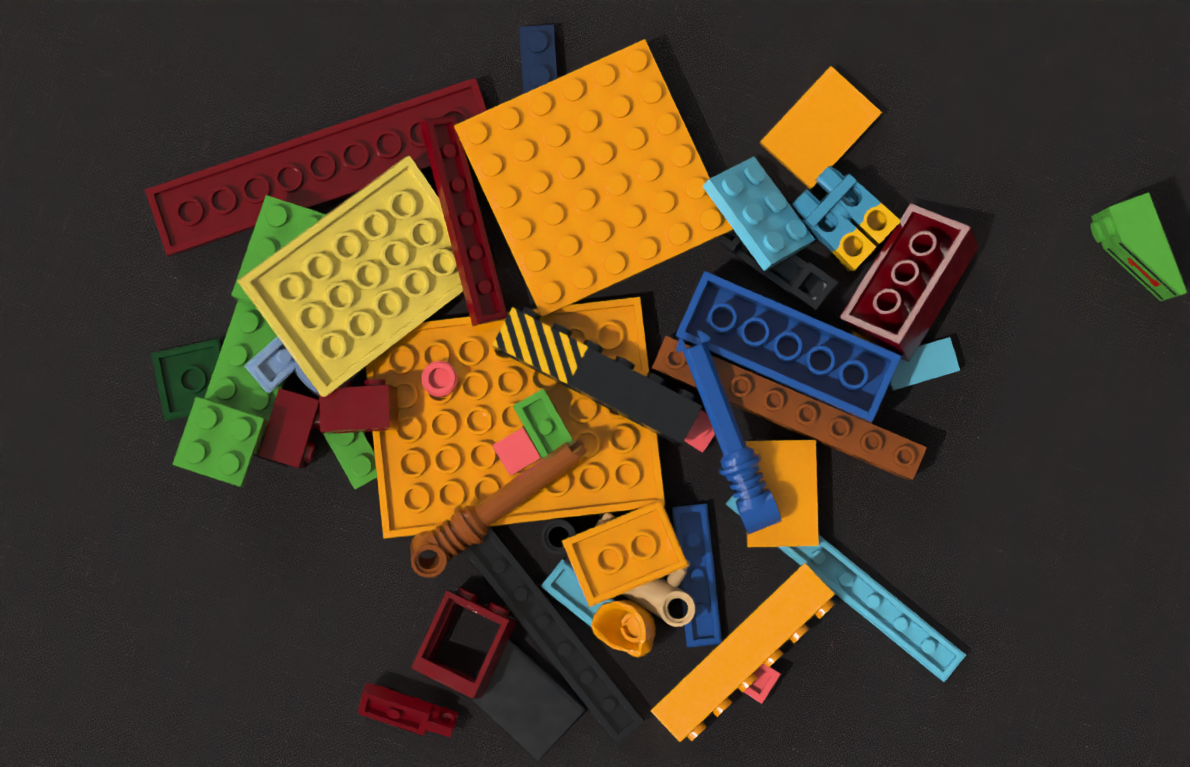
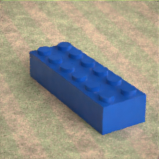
[675,271,901,423]

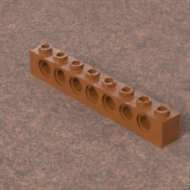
[651,336,927,480]

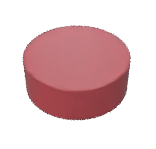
[422,361,458,397]

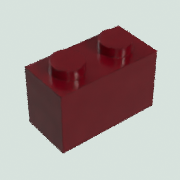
[319,379,399,434]
[258,388,320,468]

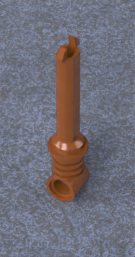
[410,438,586,578]

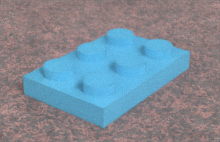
[702,157,815,271]

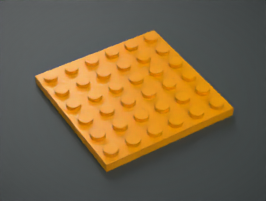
[454,39,733,318]

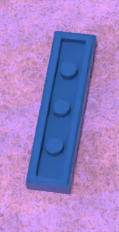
[671,504,722,648]

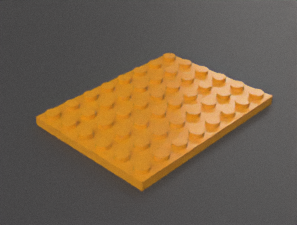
[366,297,665,539]

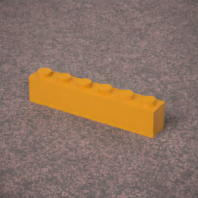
[651,563,836,742]

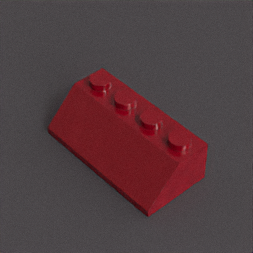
[840,203,979,362]

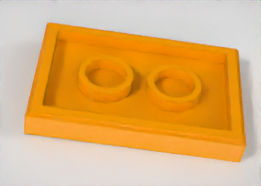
[759,66,882,190]
[745,440,819,547]
[562,500,689,608]

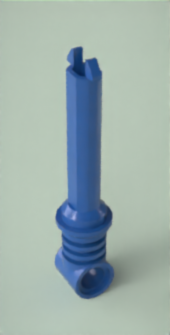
[676,330,782,535]

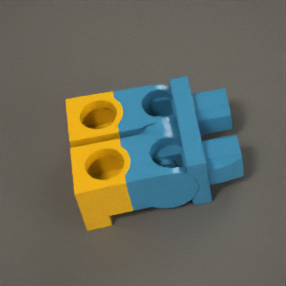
[793,166,901,272]

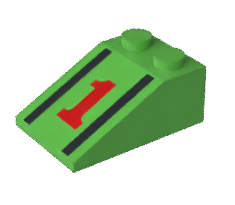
[1091,192,1187,301]

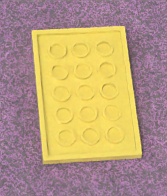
[237,156,463,397]

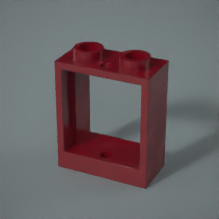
[411,587,517,699]

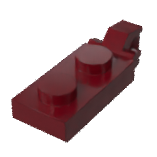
[358,682,459,738]

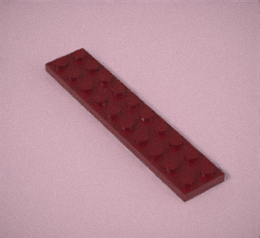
[145,77,487,257]

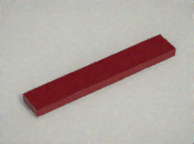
[420,115,508,327]

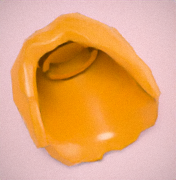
[591,600,656,657]

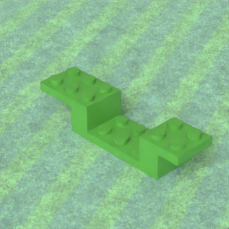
[172,195,326,488]

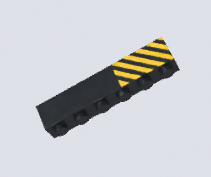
[492,307,702,447]

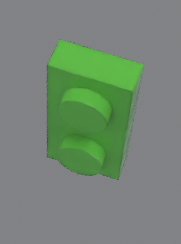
[513,388,573,459]
[322,432,377,490]

